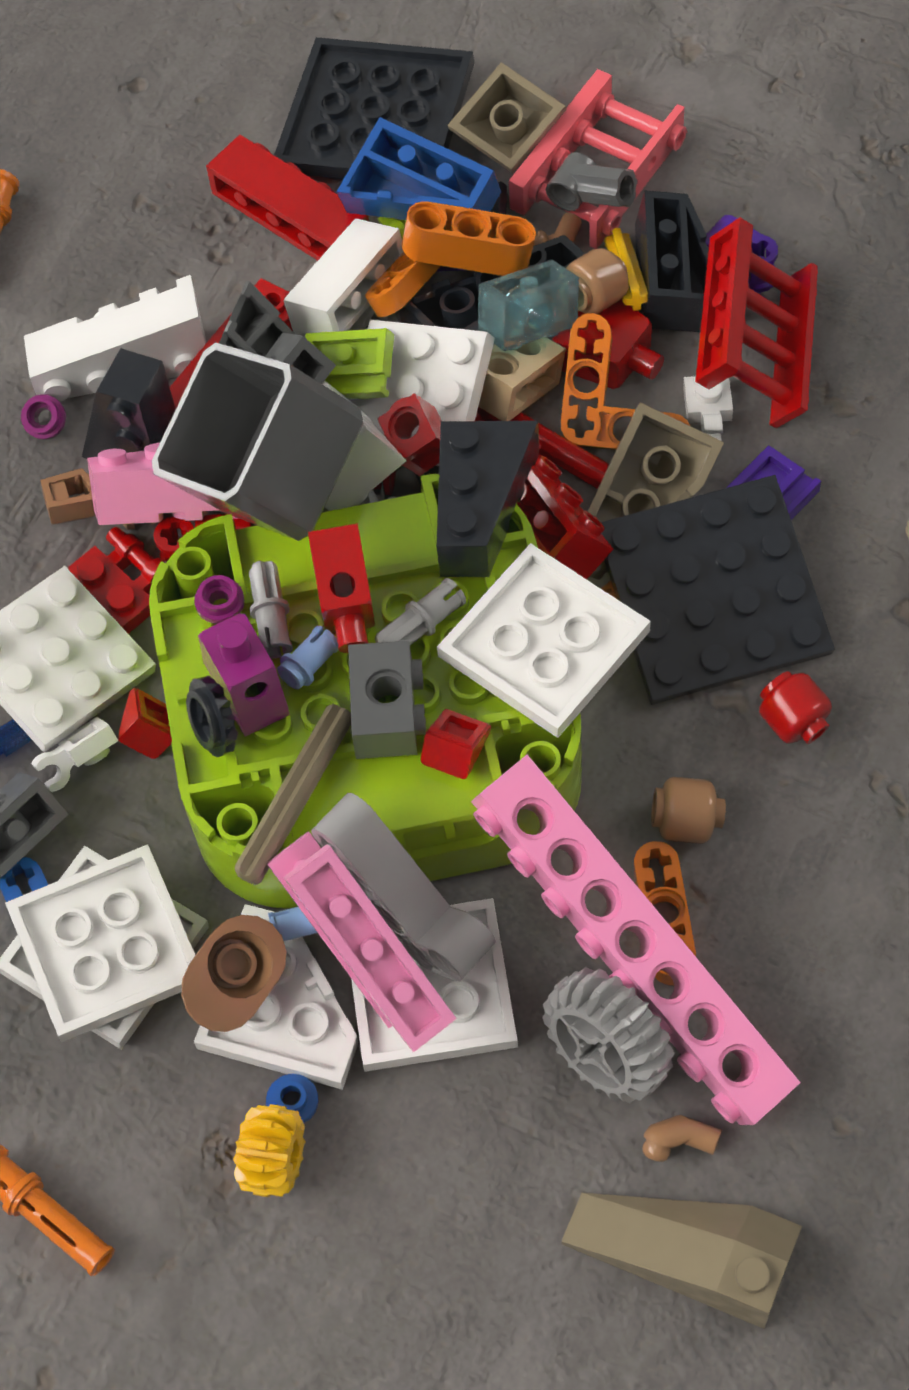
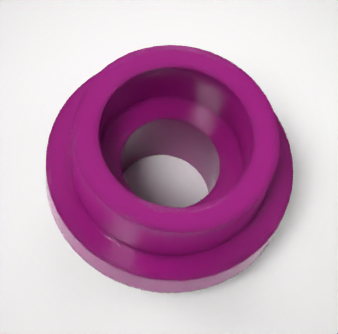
[21,394,66,440]
[194,575,245,624]

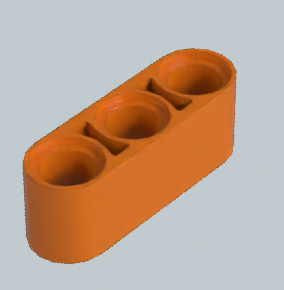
[402,201,536,277]

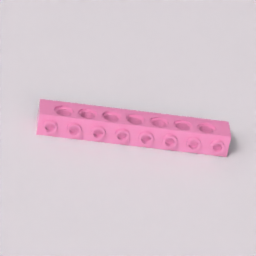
[471,755,801,1125]

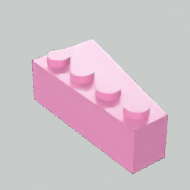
[87,443,237,525]

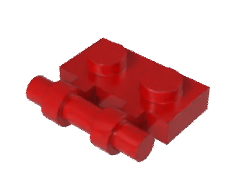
[68,526,165,634]

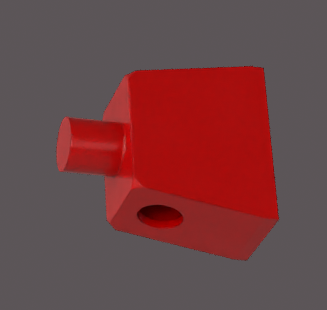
[551,299,664,389]
[308,523,375,653]

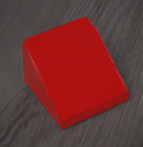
[118,688,172,759]
[420,709,491,779]

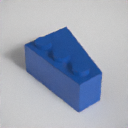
[336,117,501,220]

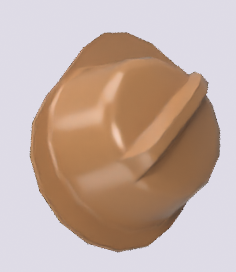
[181,915,287,1032]

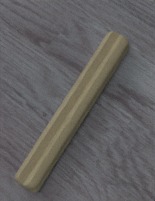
[235,704,351,885]

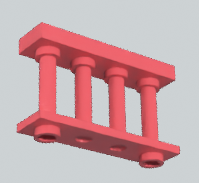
[509,69,687,249]

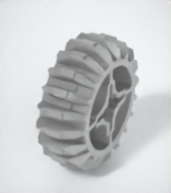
[542,967,675,1104]

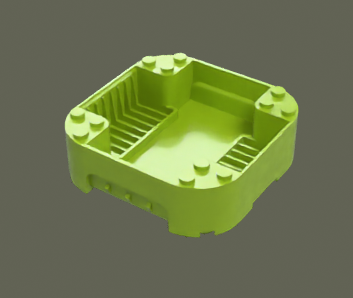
[149,474,582,908]

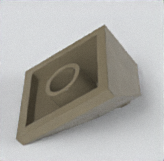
[448,62,567,173]

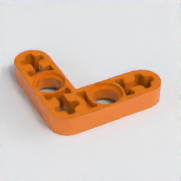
[560,313,690,450]

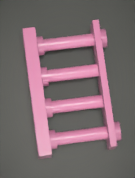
[267,832,457,1052]

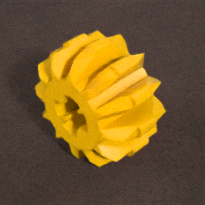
[233,1104,306,1197]

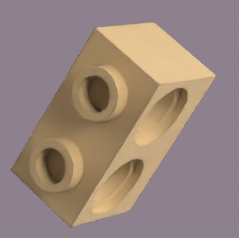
[478,324,566,421]

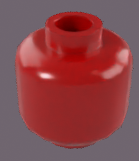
[759,671,832,744]

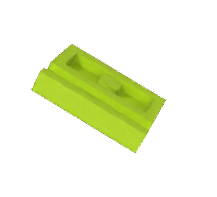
[305,328,394,399]

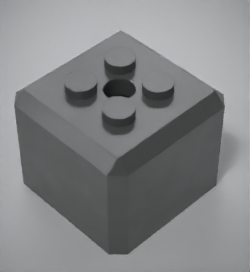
[152,342,363,541]

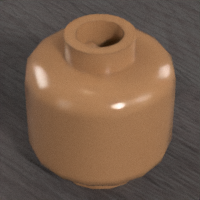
[562,248,629,314]
[651,777,726,844]

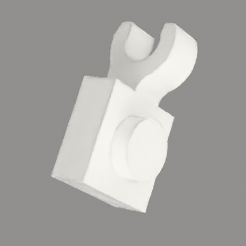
[683,376,733,441]
[31,717,119,792]

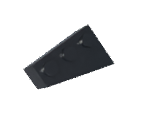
[635,190,709,332]
[82,348,176,459]
[437,421,539,577]

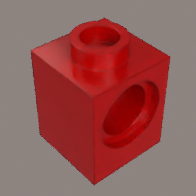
[377,393,442,476]

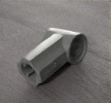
[546,152,638,211]

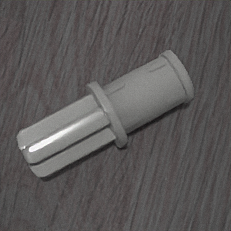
[249,561,292,659]
[375,578,466,645]

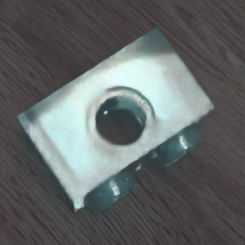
[478,260,579,351]

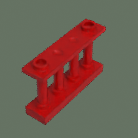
[695,217,818,428]

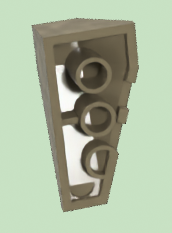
[587,402,724,588]
[561,1193,802,1329]

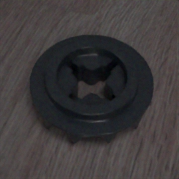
[186,675,238,757]

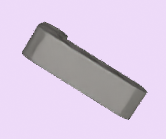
[311,793,496,981]

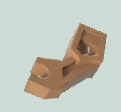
[40,468,160,530]

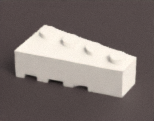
[24,275,206,401]

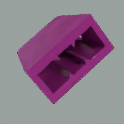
[198,613,290,737]

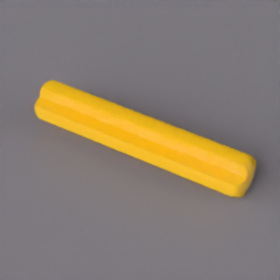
[604,228,648,311]

